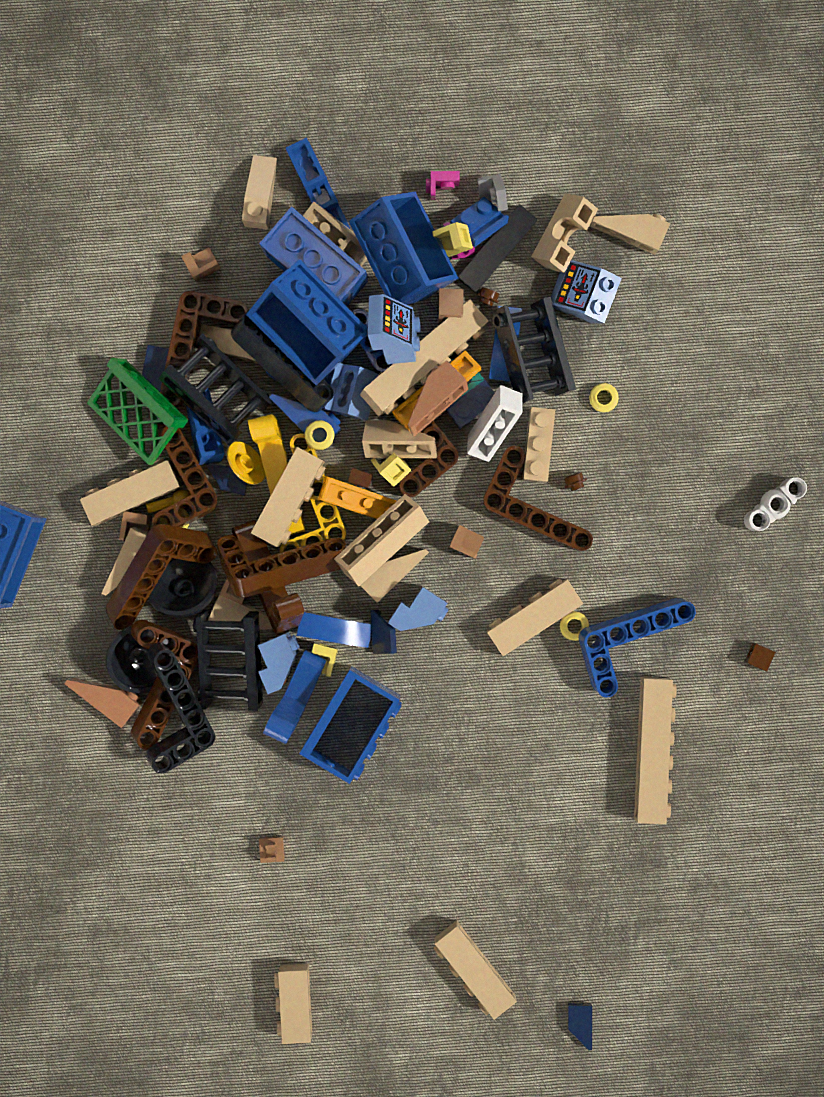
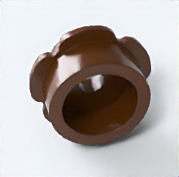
[477,287,499,306]
[564,472,587,491]

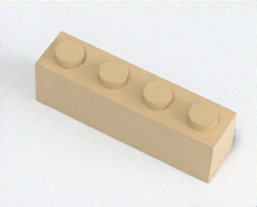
[251,447,326,547]
[80,458,183,526]
[334,494,429,587]
[486,578,583,656]
[434,920,517,1020]

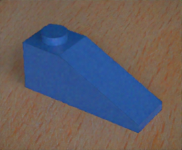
[269,394,341,442]

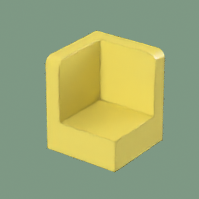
[432,222,473,257]
[371,453,412,486]
[312,642,338,677]

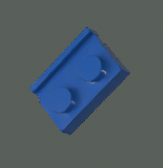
[450,197,509,247]

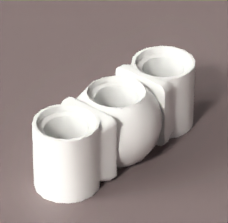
[744,477,807,531]

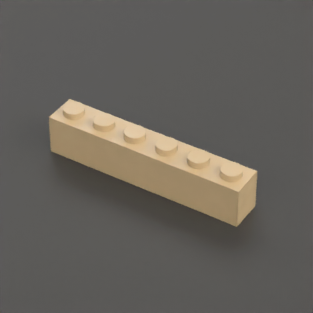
[360,300,489,416]
[634,677,677,824]

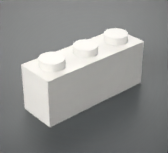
[467,385,522,462]

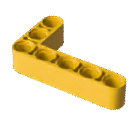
[248,414,305,535]
[279,433,347,553]

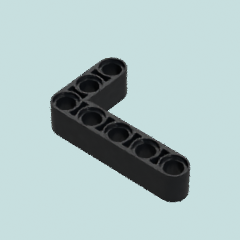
[231,307,334,412]
[146,642,216,774]

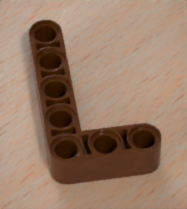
[160,291,249,409]
[377,371,459,498]
[149,411,217,528]
[483,446,593,551]
[232,520,304,634]
[105,524,218,630]
[217,535,346,597]
[131,619,198,750]

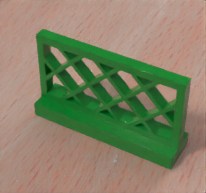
[87,358,188,465]

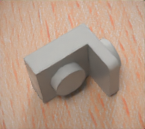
[477,174,508,211]

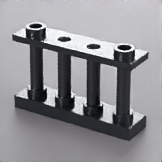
[491,297,576,404]
[159,333,273,446]
[193,610,263,711]

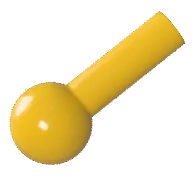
[146,489,190,513]

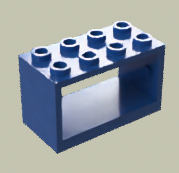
[348,192,458,305]
[259,206,368,307]
[246,259,368,385]
[0,501,47,609]
[299,666,402,784]

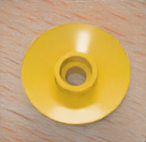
[227,442,266,484]

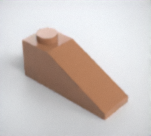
[408,360,469,437]
[65,678,143,728]

